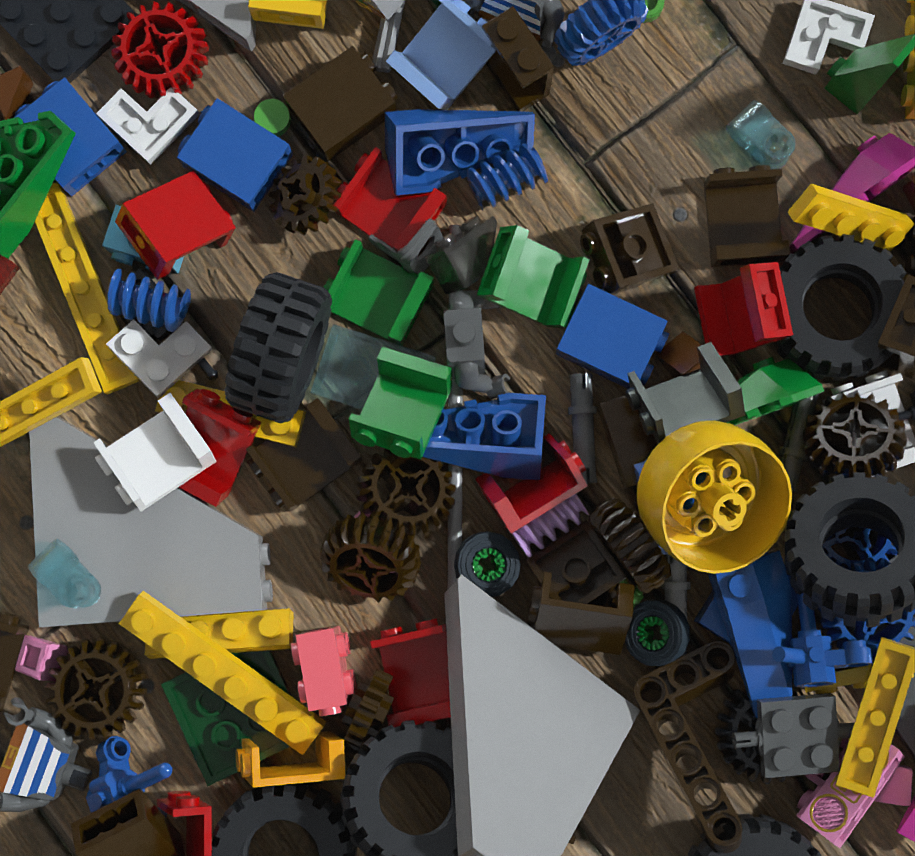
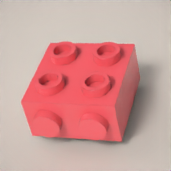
[291,625,357,716]

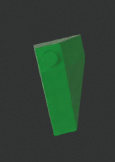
[824,34,915,115]
[726,357,824,426]

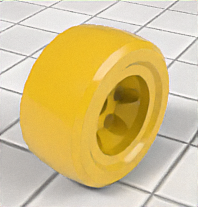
[637,420,792,574]

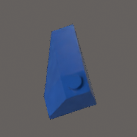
[385,109,535,195]
[423,393,546,480]
[707,550,792,718]

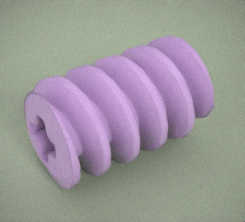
[512,494,589,557]

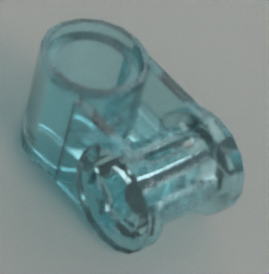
[726,100,796,169]
[28,539,101,608]

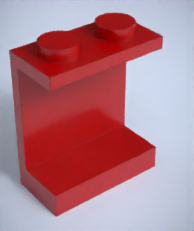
[334,147,447,251]
[115,170,236,280]
[694,262,793,356]
[179,388,262,507]
[475,433,588,534]
[370,618,451,727]
[157,791,212,856]

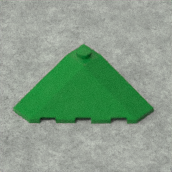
[0,111,76,258]

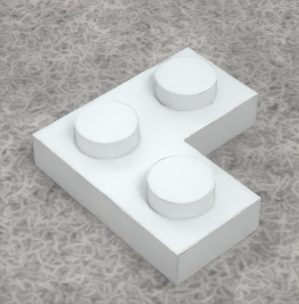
[782,0,875,75]
[96,87,200,165]
[106,319,212,399]

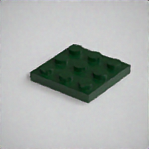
[161,650,292,787]

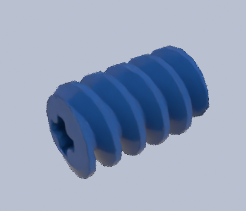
[467,143,548,211]
[107,269,191,332]

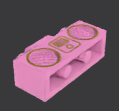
[796,738,905,848]

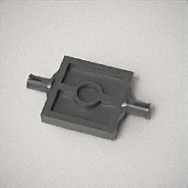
[732,693,854,778]

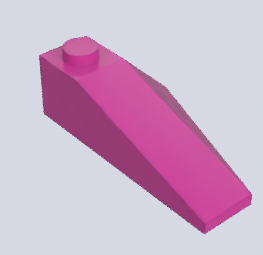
[789,133,915,254]

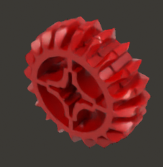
[111,1,209,99]

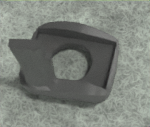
[369,218,443,274]

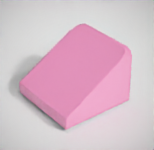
[14,635,68,682]
[874,765,913,806]

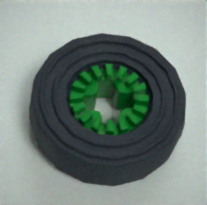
[454,531,521,597]
[625,599,690,667]

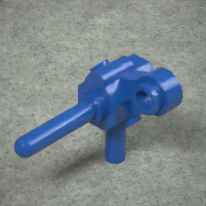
[772,593,873,688]
[86,736,172,817]

